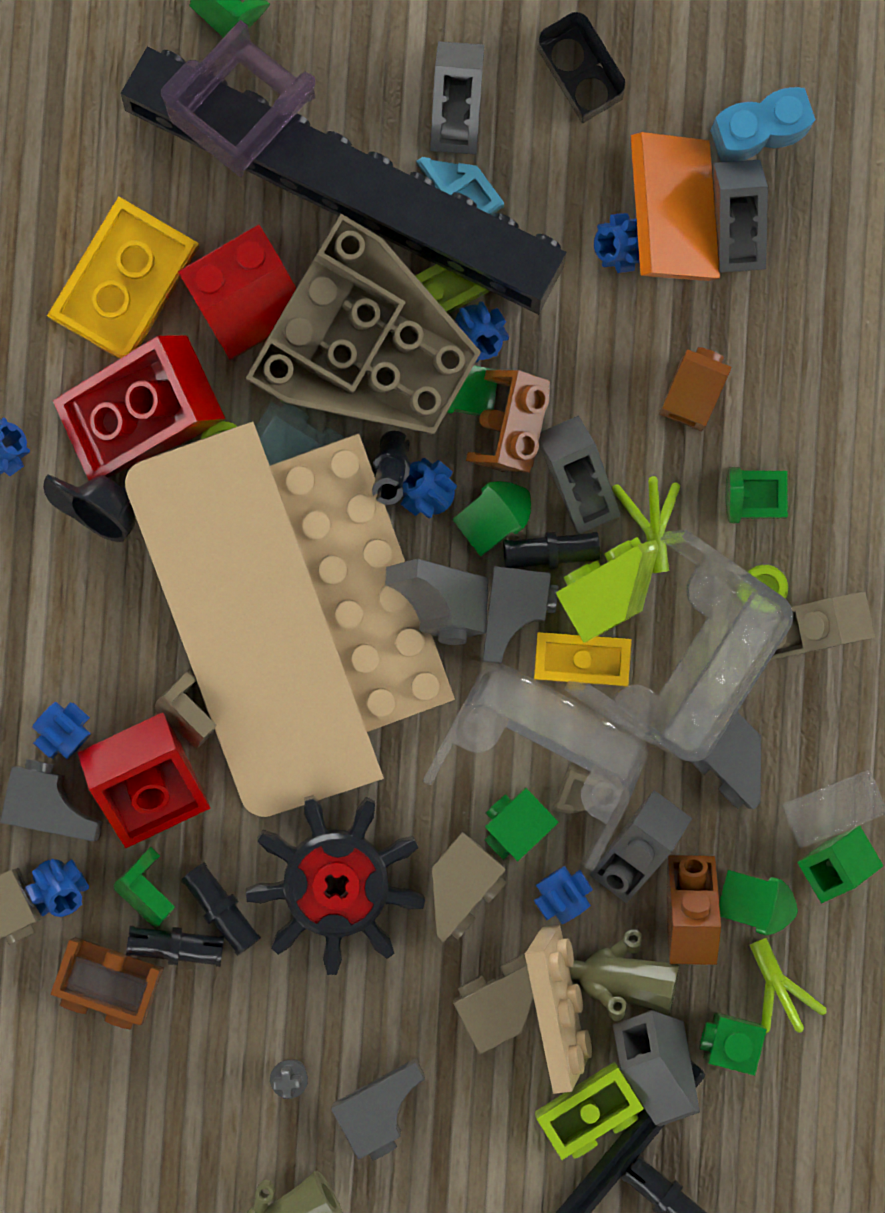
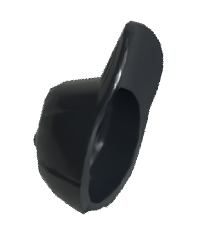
[43,474,136,542]

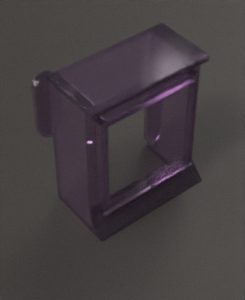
[161,20,316,178]

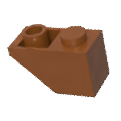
[659,347,732,432]
[667,855,721,965]

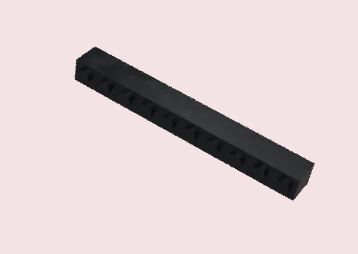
[120,46,567,315]

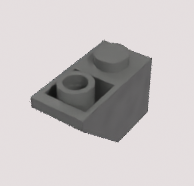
[683,702,761,810]
[589,790,692,903]
[613,1010,700,1126]

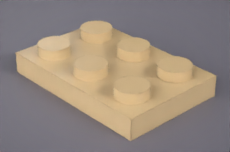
[525,925,592,1094]

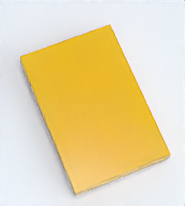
[47,196,200,359]

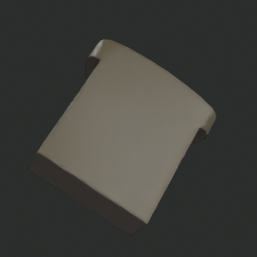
[155,667,217,749]

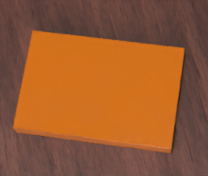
[631,132,720,281]

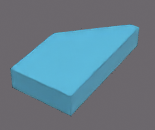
[416,157,504,215]

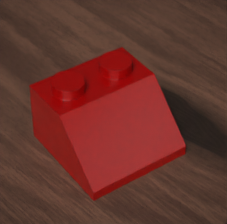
[178,224,296,360]
[77,712,211,849]

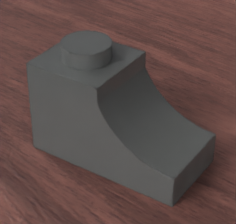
[430,41,485,154]
[713,160,768,272]
[539,415,621,534]
[385,559,488,645]
[482,566,558,664]
[0,759,103,841]
[331,1058,425,1161]

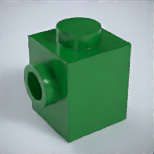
[484,787,559,862]
[797,825,884,904]
[699,1012,767,1076]

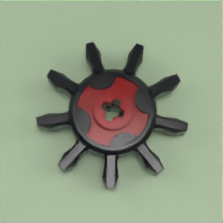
[246,795,425,975]

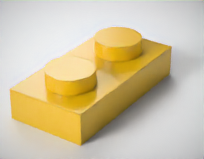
[534,632,632,686]

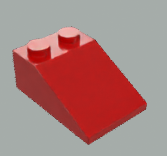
[52,335,226,480]

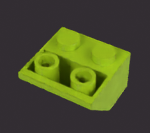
[556,537,659,643]

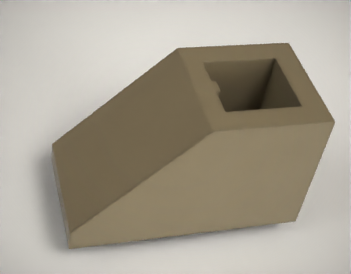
[758,592,875,661]
[432,831,506,942]
[453,954,533,1055]

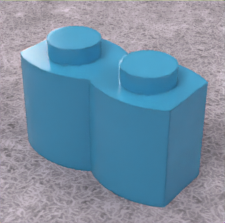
[710,87,816,162]

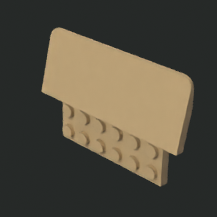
[125,421,455,817]

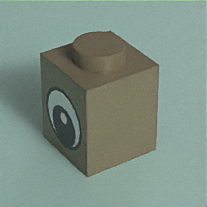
[0,868,43,945]

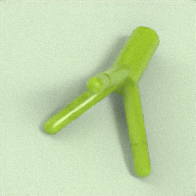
[612,476,680,573]
[749,938,827,1033]

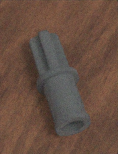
[270,1059,308,1099]

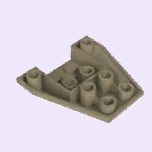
[245,214,481,434]

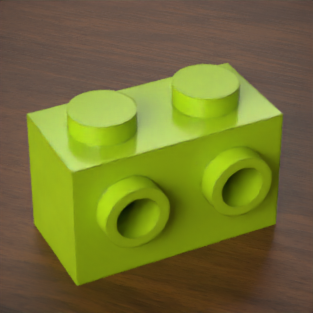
[535,1061,644,1160]

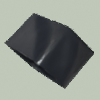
[537,12,625,124]

